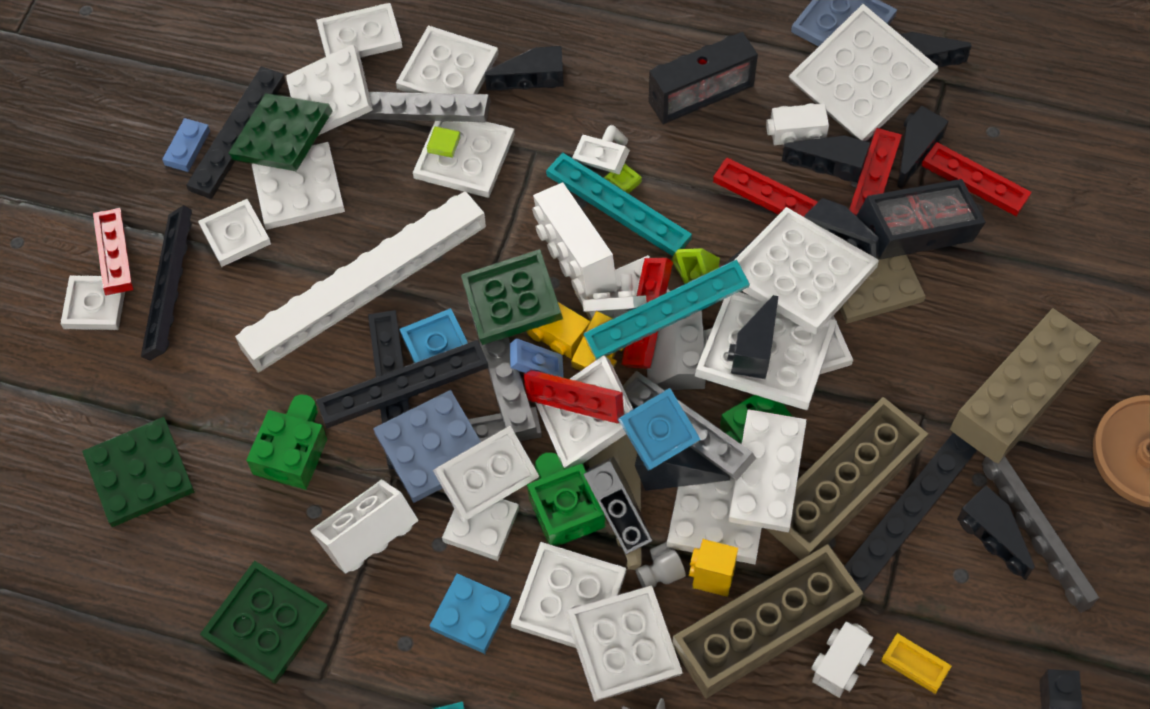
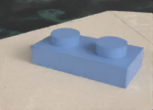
[162,118,210,172]
[510,338,563,377]

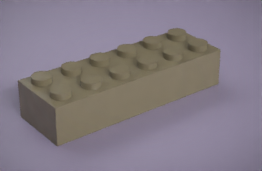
[950,308,1101,464]
[765,397,928,560]
[673,544,863,699]

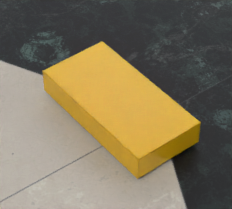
[881,633,952,694]

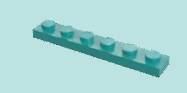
[546,153,692,256]
[584,260,750,360]

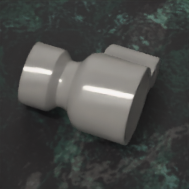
[636,542,686,588]

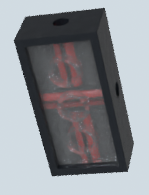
[649,32,758,125]
[856,179,986,260]

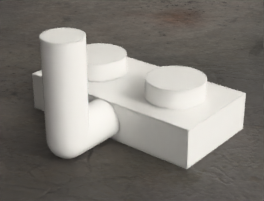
[572,125,630,174]
[583,274,647,311]

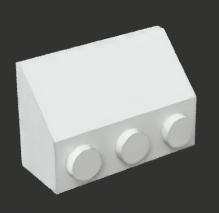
[310,479,419,574]

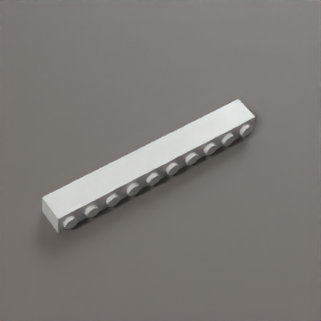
[235,191,486,373]

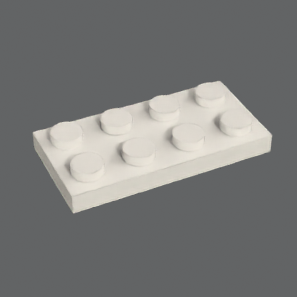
[729,410,806,532]

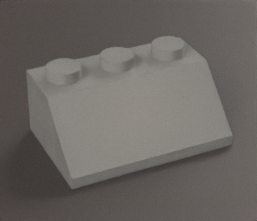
[647,310,706,390]

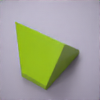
[671,249,720,284]

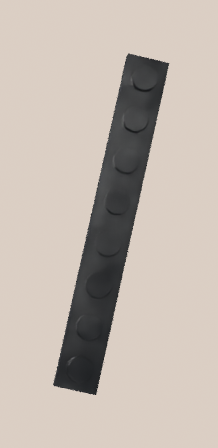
[844,433,978,593]

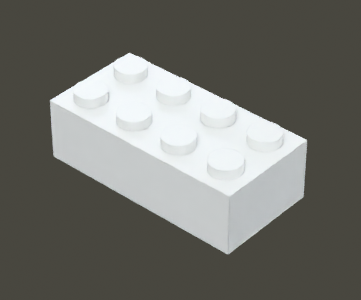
[532,183,617,300]

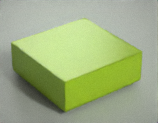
[427,126,461,158]
[604,163,642,194]

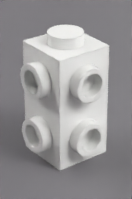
[766,103,829,145]
[811,622,874,698]

